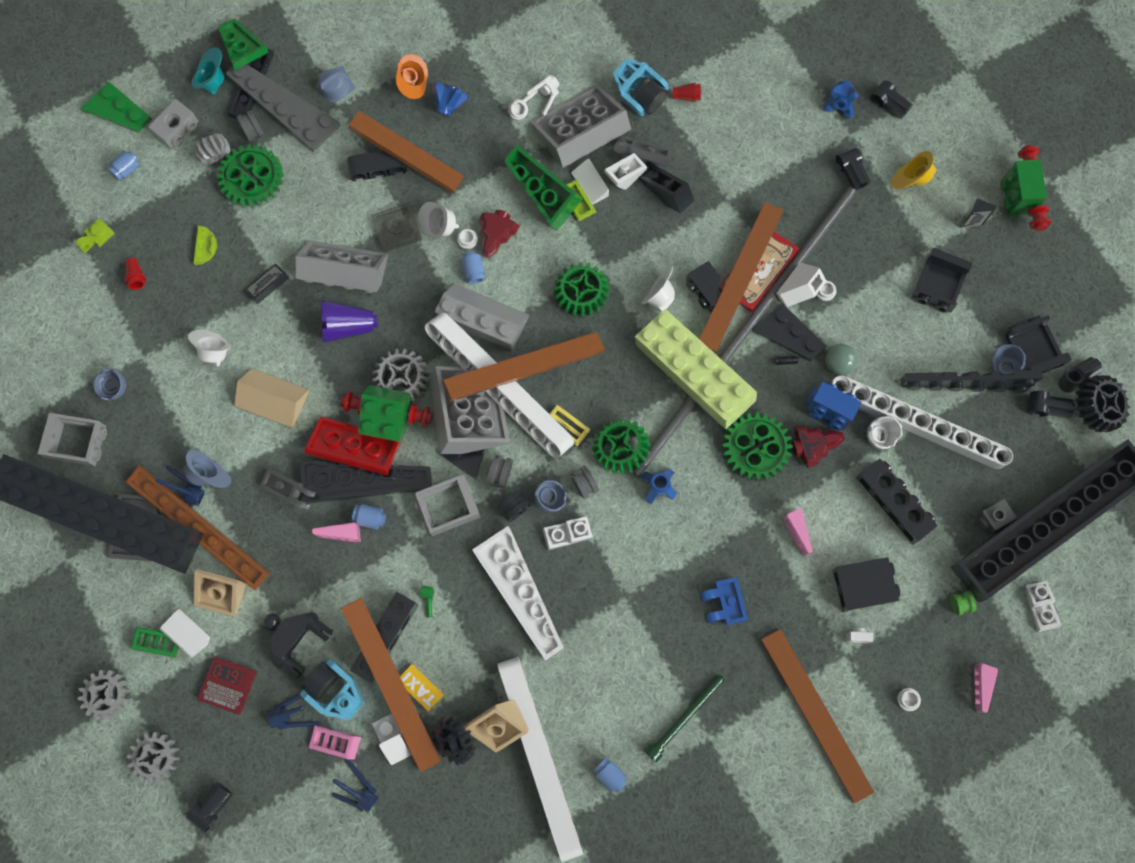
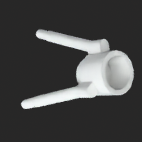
[522,74,559,116]

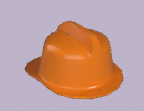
[396,54,428,99]

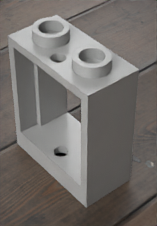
[38,413,107,466]
[413,474,480,536]

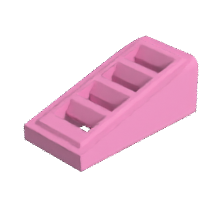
[783,508,813,556]
[312,522,361,543]
[974,663,998,713]
[309,725,361,759]

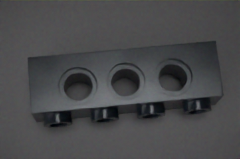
[856,458,938,545]
[349,592,419,683]

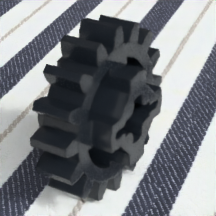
[432,715,476,765]

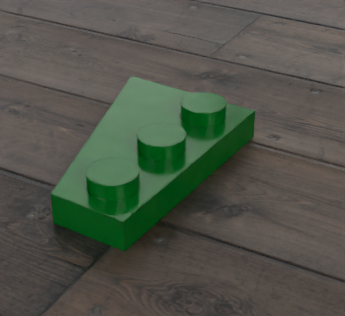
[218,18,268,70]
[80,82,152,133]

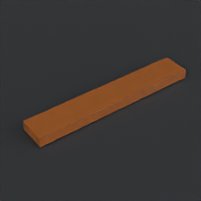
[348,111,464,194]

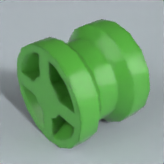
[950,590,977,616]

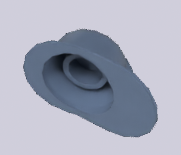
[316,66,355,103]
[182,450,232,488]

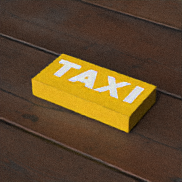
[400,664,444,712]

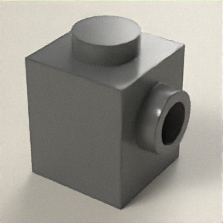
[976,499,1017,534]

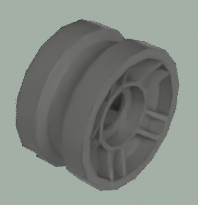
[236,109,264,142]
[487,454,513,488]
[569,465,599,500]

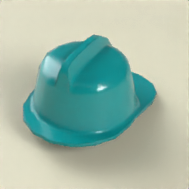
[191,47,224,94]

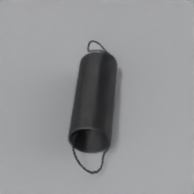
[769,356,804,365]

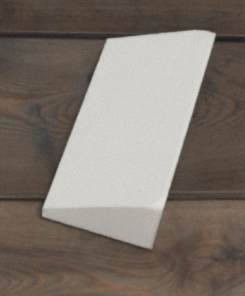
[571,159,609,205]
[160,609,210,658]

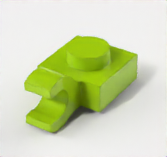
[75,218,115,253]

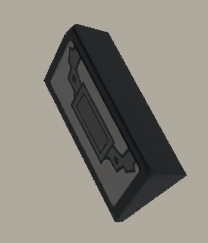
[960,198,997,228]
[244,263,289,304]

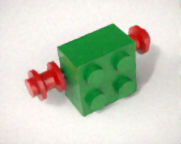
[1000,145,1052,231]
[341,385,433,442]

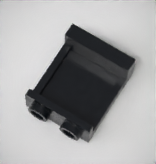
[912,247,973,313]
[1005,315,1072,374]
[832,557,900,612]

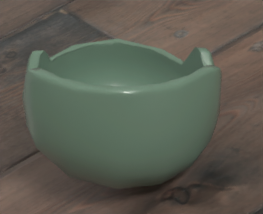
[825,343,857,376]

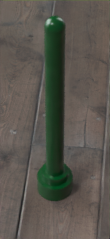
[644,675,724,763]

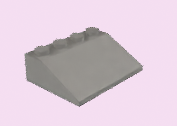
[530,84,631,167]
[429,366,510,454]

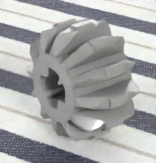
[194,133,231,165]

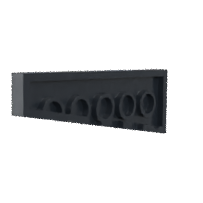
[901,370,1043,393]
[300,460,432,503]

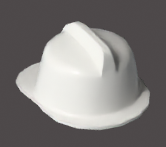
[418,202,459,238]
[641,266,675,312]
[188,329,231,367]

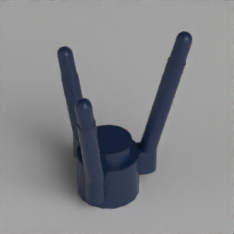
[155,465,205,508]
[267,694,320,730]
[332,758,379,813]

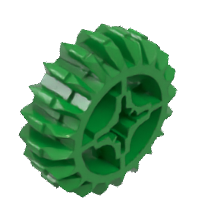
[553,261,610,318]
[592,417,650,476]

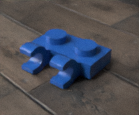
[700,577,748,626]

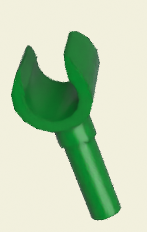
[420,586,434,617]

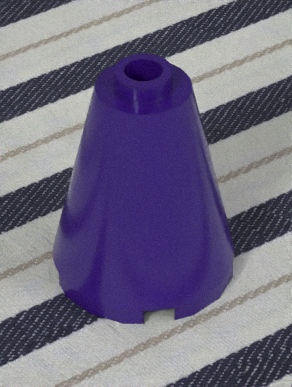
[321,301,377,342]

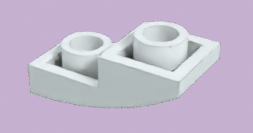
[543,517,593,550]
[1025,581,1062,632]

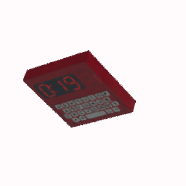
[197,657,257,715]

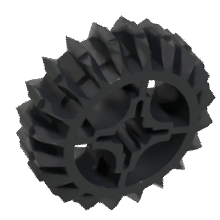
[1074,375,1131,433]

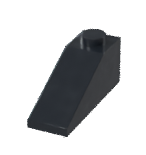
[638,161,695,214]

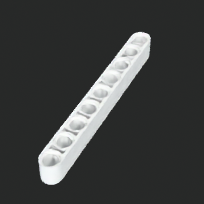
[425,313,574,458]
[832,376,1013,469]
[497,656,584,862]

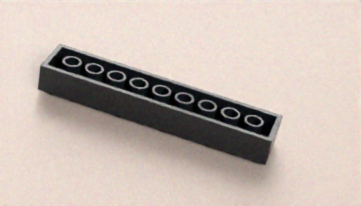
[951,439,1135,603]
[0,454,204,574]

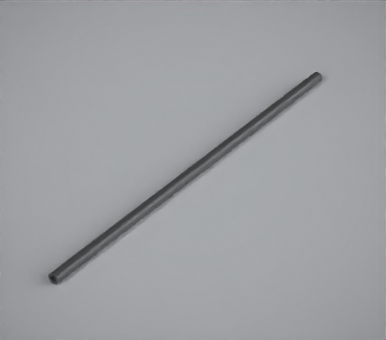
[632,187,856,478]

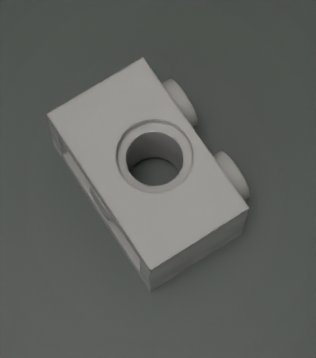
[148,99,199,149]

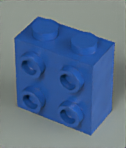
[805,382,862,431]

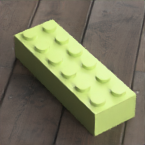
[635,309,757,429]

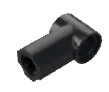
[870,80,913,119]
[836,148,871,190]
[1058,356,1103,393]
[1028,391,1075,419]
[186,782,233,833]

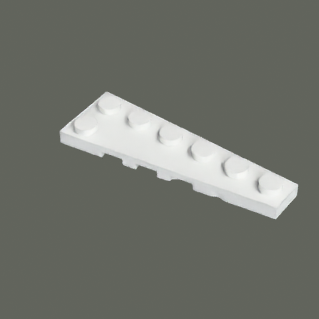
[472,526,564,661]

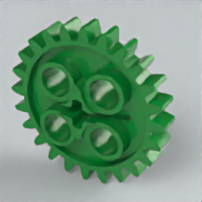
[217,144,284,208]
[722,412,793,482]

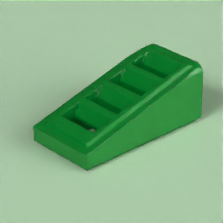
[130,627,179,658]

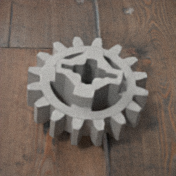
[78,670,130,720]
[127,732,180,784]

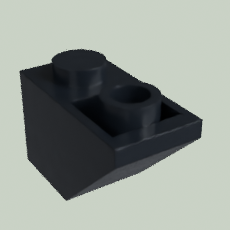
[686,260,720,312]

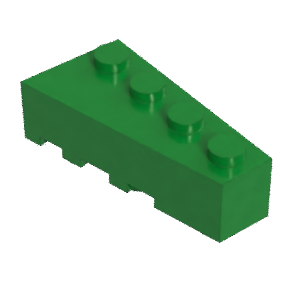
[504,144,583,230]

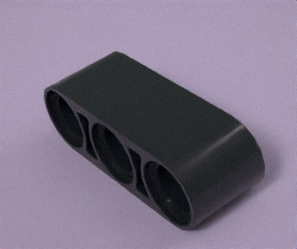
[347,151,407,182]

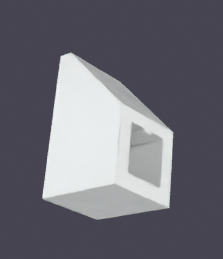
[777,262,826,307]

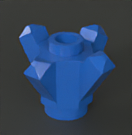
[823,81,859,118]
[433,82,468,117]
[641,468,677,504]

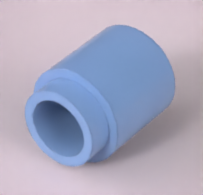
[108,151,139,181]
[461,252,485,284]
[352,504,386,530]
[593,758,627,793]

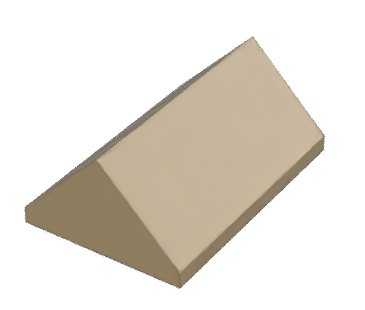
[234,369,310,428]

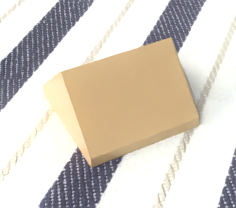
[194,569,246,617]
[465,700,529,753]

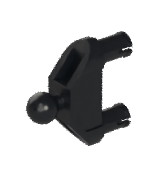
[263,612,334,679]

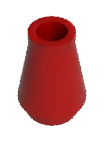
[673,82,702,103]
[125,258,146,290]

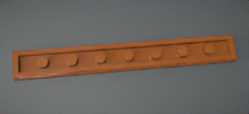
[699,202,784,353]
[442,332,605,402]
[126,465,270,590]
[341,597,441,772]
[761,629,874,803]

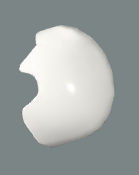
[867,416,903,450]

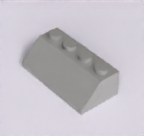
[296,241,388,293]
[435,283,529,351]

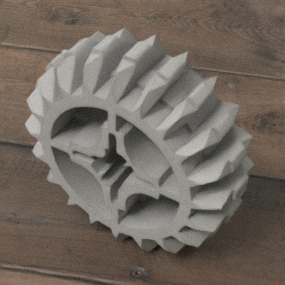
[372,349,430,402]

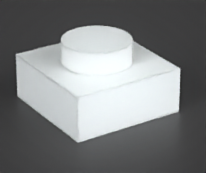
[846,628,873,643]

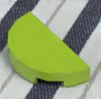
[193,225,217,265]

